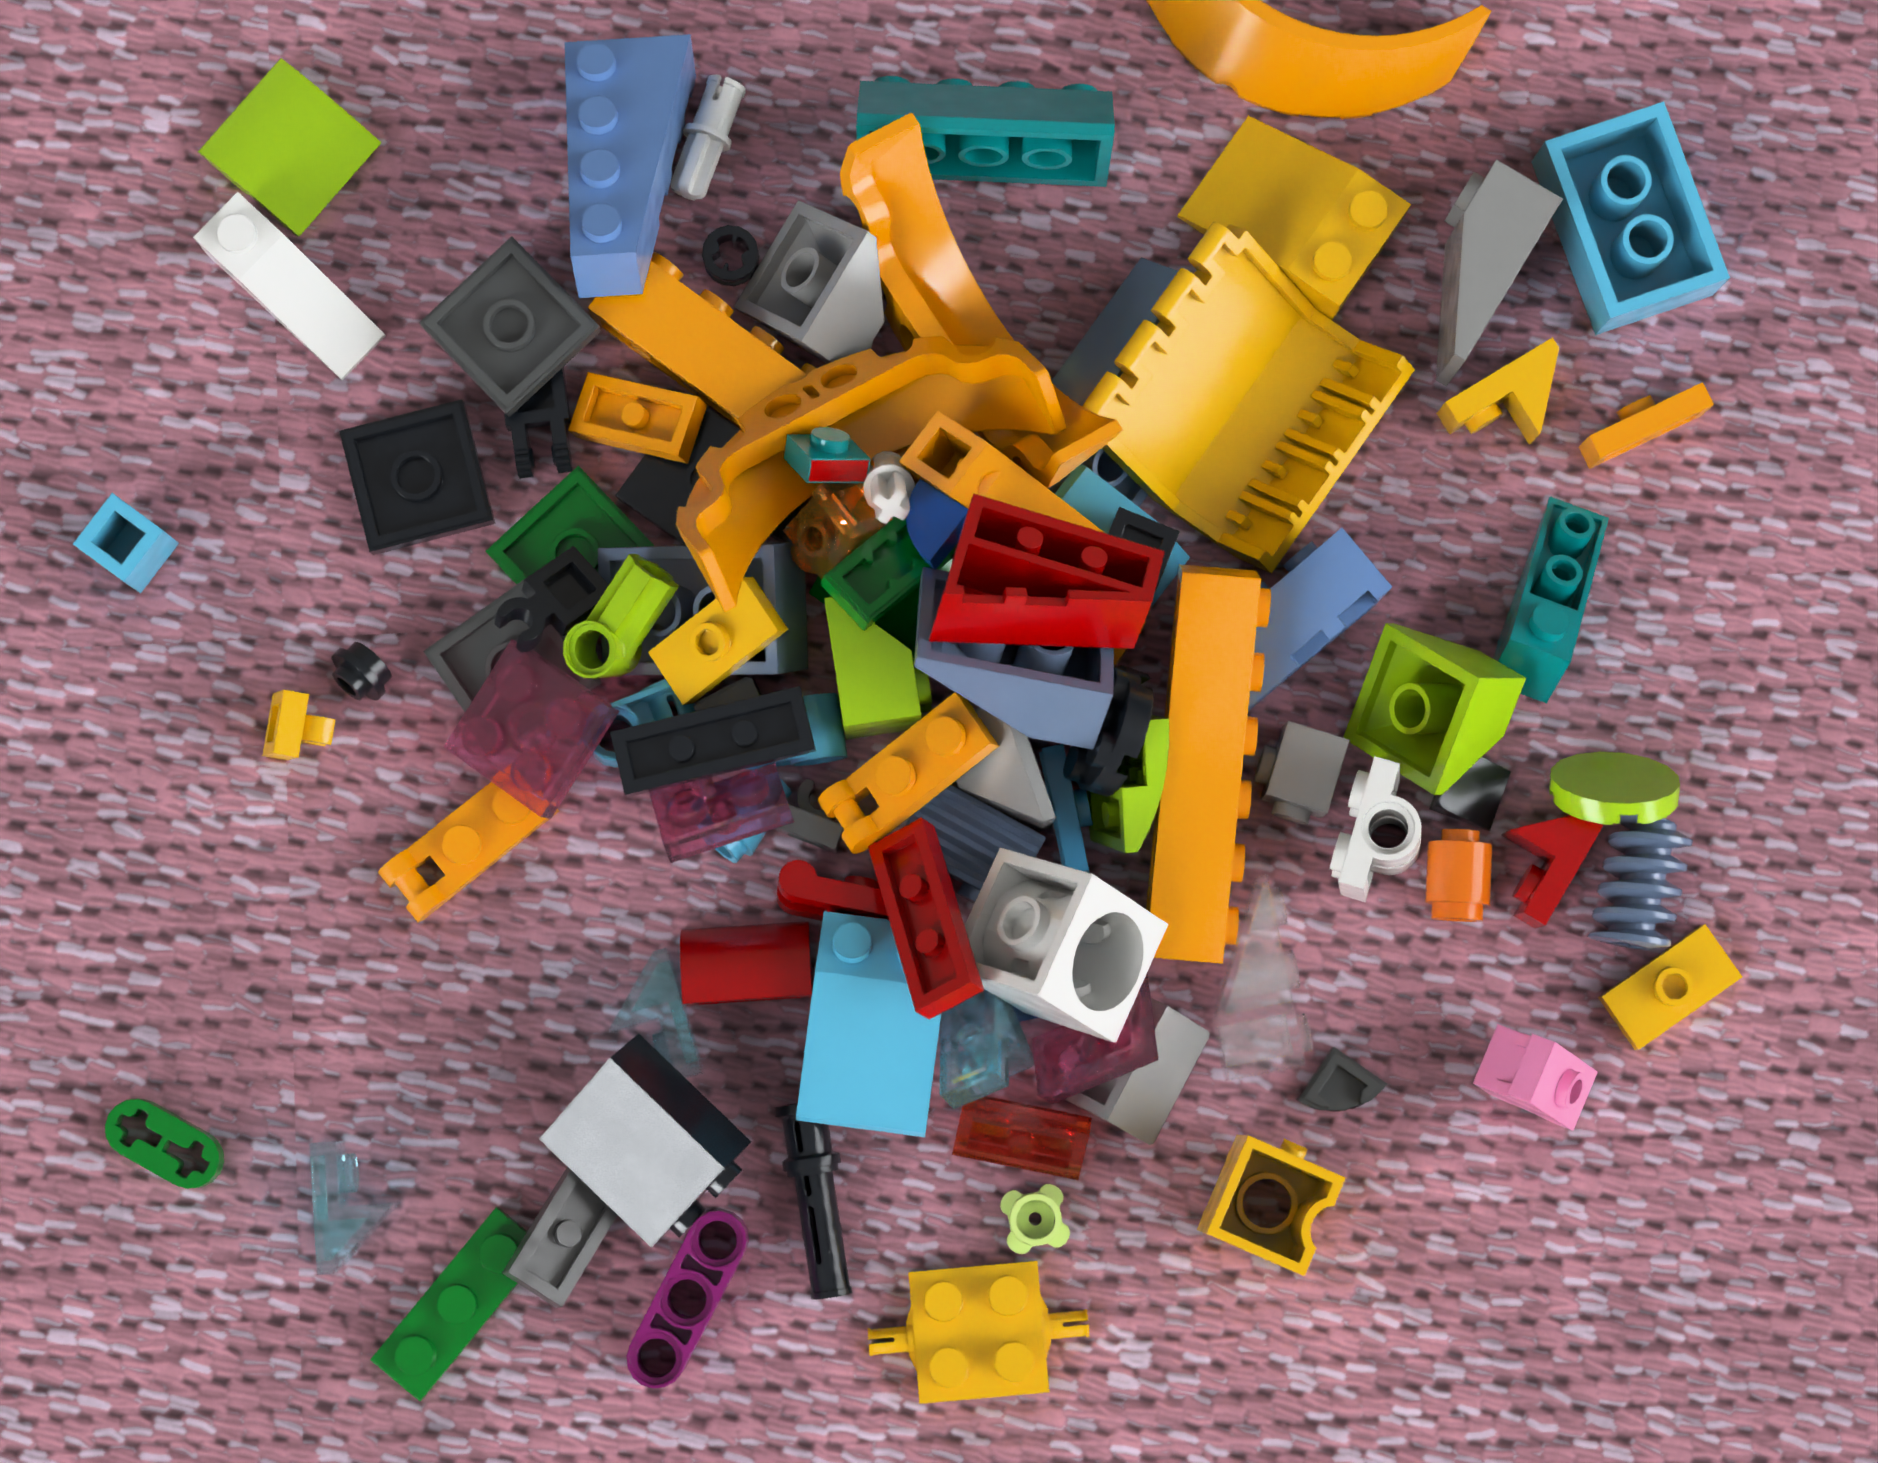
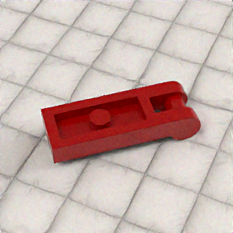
[777,860,889,921]

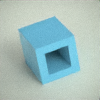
[73,493,179,594]

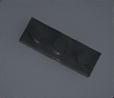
[610,686,816,797]

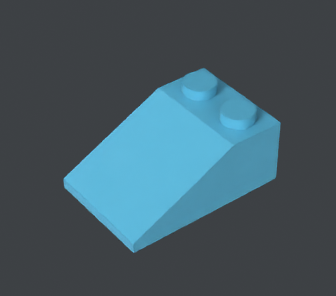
[796,911,942,1137]

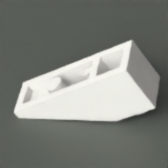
[193,192,386,380]

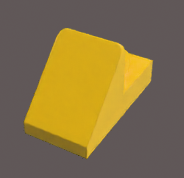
[1436,337,1559,445]

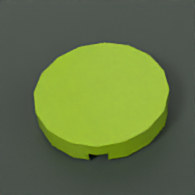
[1549,751,1680,825]

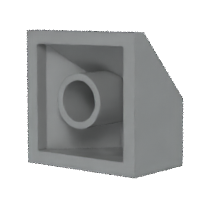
[734,200,885,364]
[954,707,1056,832]

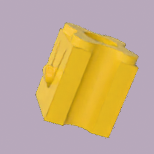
[1197,1135,1346,1276]

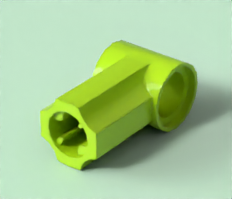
[563,554,679,679]

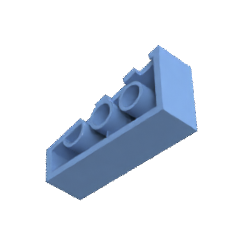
[564,34,696,298]

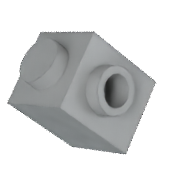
[1254,721,1350,825]

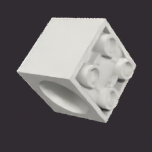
[965,848,1168,1043]

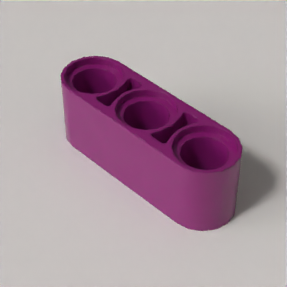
[626,1209,749,1389]

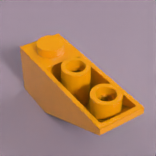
[899,410,1105,533]

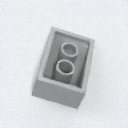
[1436,159,1563,387]

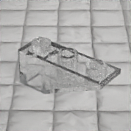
[1211,874,1313,1081]

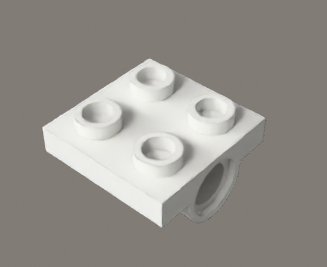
[1330,756,1421,902]

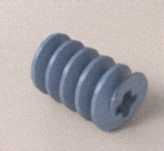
[1587,815,1693,951]

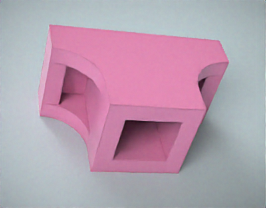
[1473,1024,1597,1131]

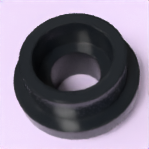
[331,642,392,701]

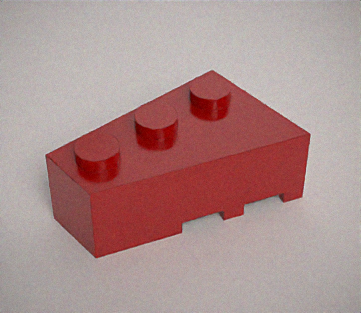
[928,493,1165,649]

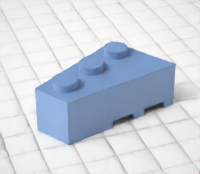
[1248,528,1392,711]

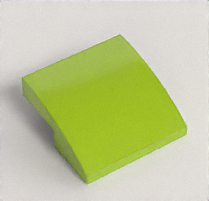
[197,58,381,237]
[1087,715,1169,853]

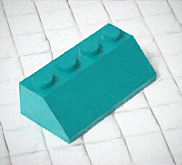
[856,76,1115,187]

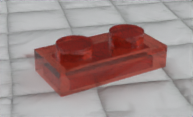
[952,1092,1092,1180]

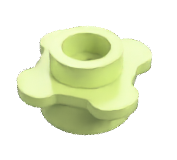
[1000,1184,1070,1254]

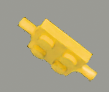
[867,1261,1089,1404]

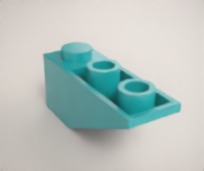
[1493,496,1609,703]

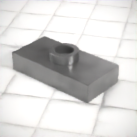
[502,1167,617,1308]

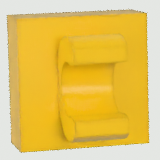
[262,690,335,760]

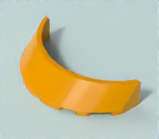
[1146,0,1492,120]
[839,113,1124,488]
[676,336,1067,613]

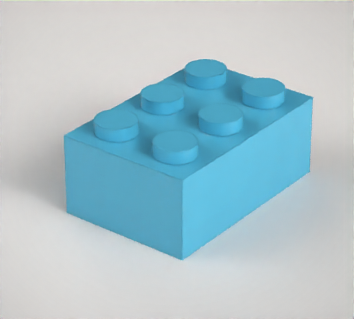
[1531,101,1730,335]

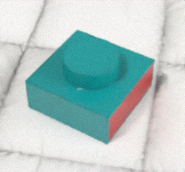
[784,427,871,483]

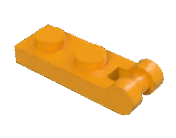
[817,692,999,854]
[378,760,559,923]

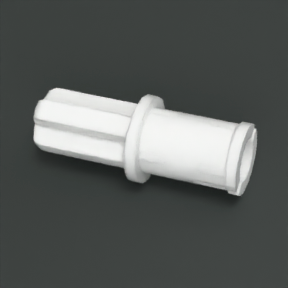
[670,74,746,201]
[863,451,915,524]

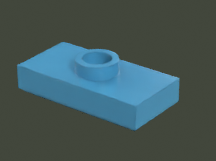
[1039,744,1093,873]

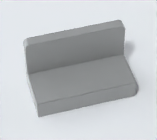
[1064,992,1210,1145]

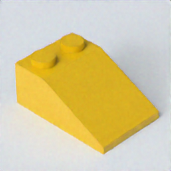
[1177,116,1411,320]

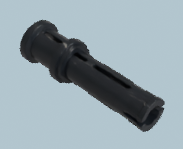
[774,1103,853,1300]

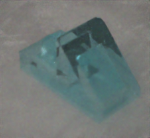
[609,948,705,1079]
[940,989,1034,1109]
[309,1141,400,1275]

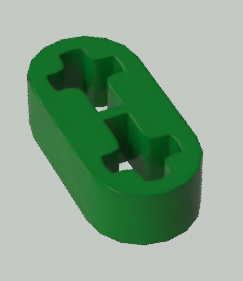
[105,1099,224,1189]

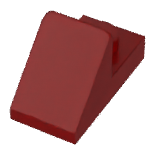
[1501,815,1604,929]

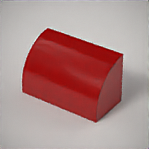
[680,921,813,1006]

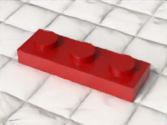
[868,817,984,1020]

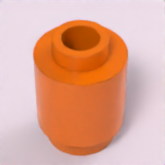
[1425,829,1492,922]

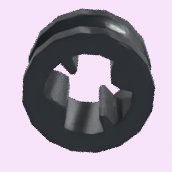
[702,225,759,286]

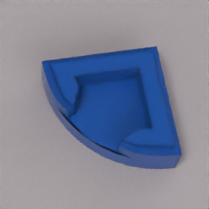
[906,479,968,570]

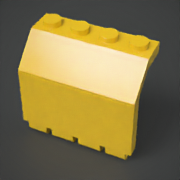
[1082,222,1415,573]

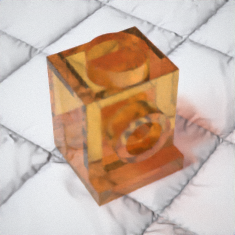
[783,483,892,580]

